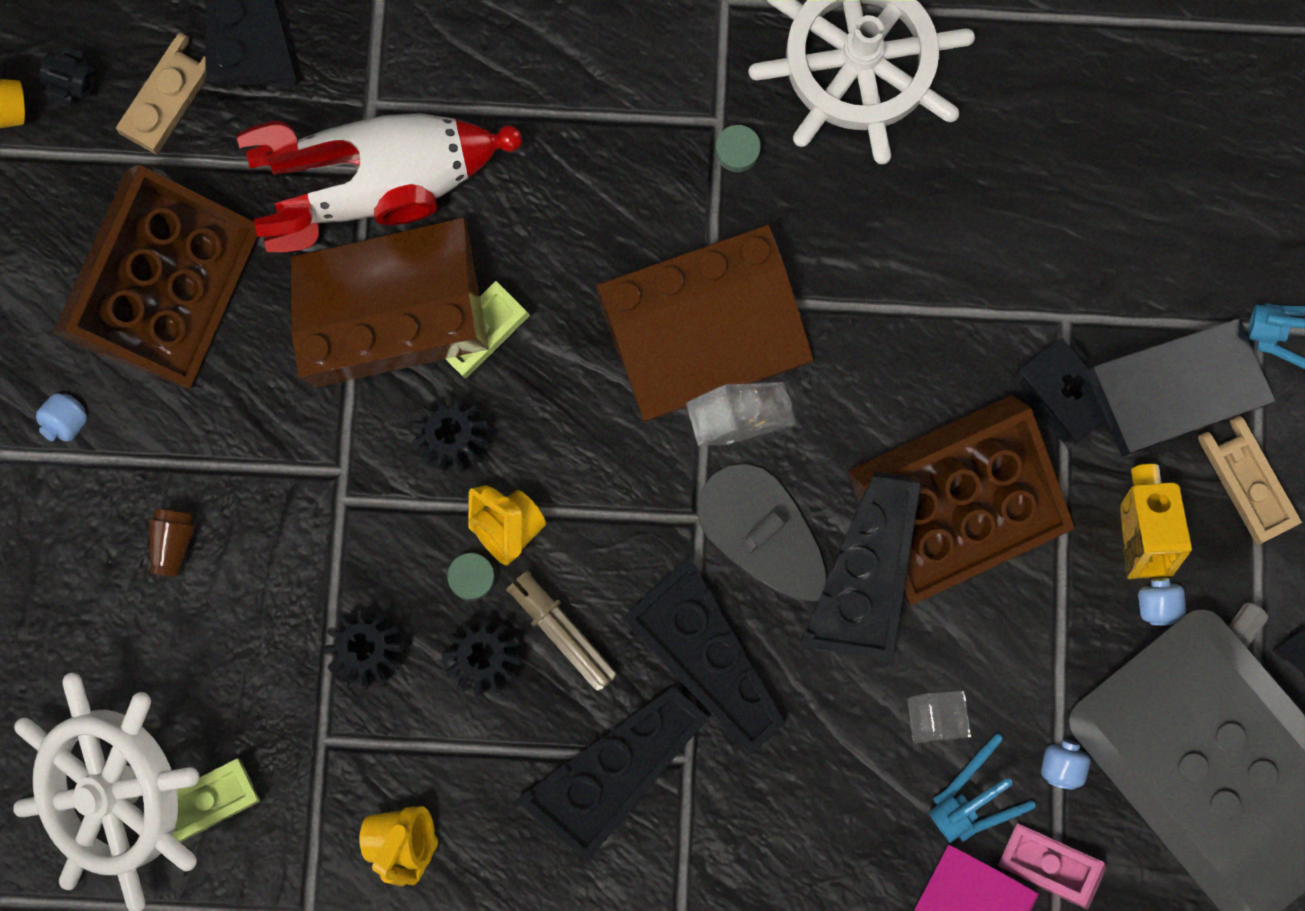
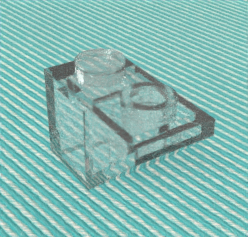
[686,382,796,446]

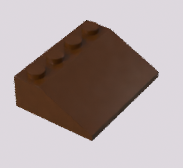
[53,165,257,389]
[291,218,489,388]
[597,225,814,422]
[848,395,1075,606]

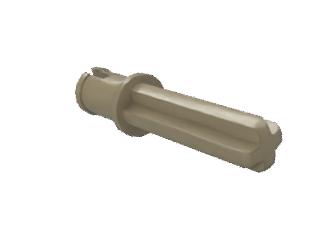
[506,571,616,691]

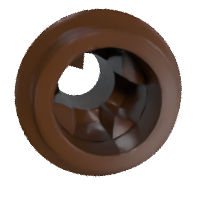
[149,508,195,577]

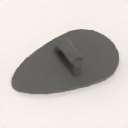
[697,464,826,602]

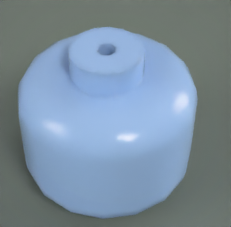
[36,393,87,441]
[1138,577,1186,625]
[1041,739,1091,790]

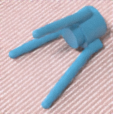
[1247,303,1305,369]
[928,734,1036,843]

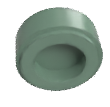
[715,125,760,172]
[447,553,495,601]

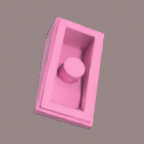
[998,823,1107,910]

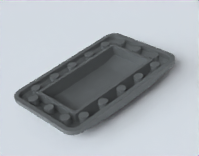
[1069,609,1305,911]

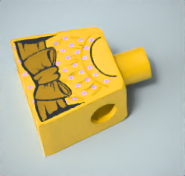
[1120,464,1192,579]

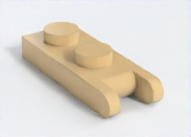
[116,32,205,155]
[1198,415,1302,546]

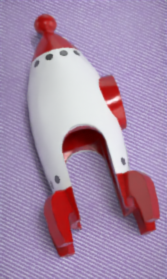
[237,113,522,253]

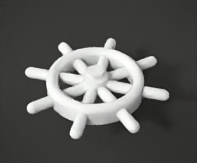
[748,0,975,164]
[13,672,199,911]

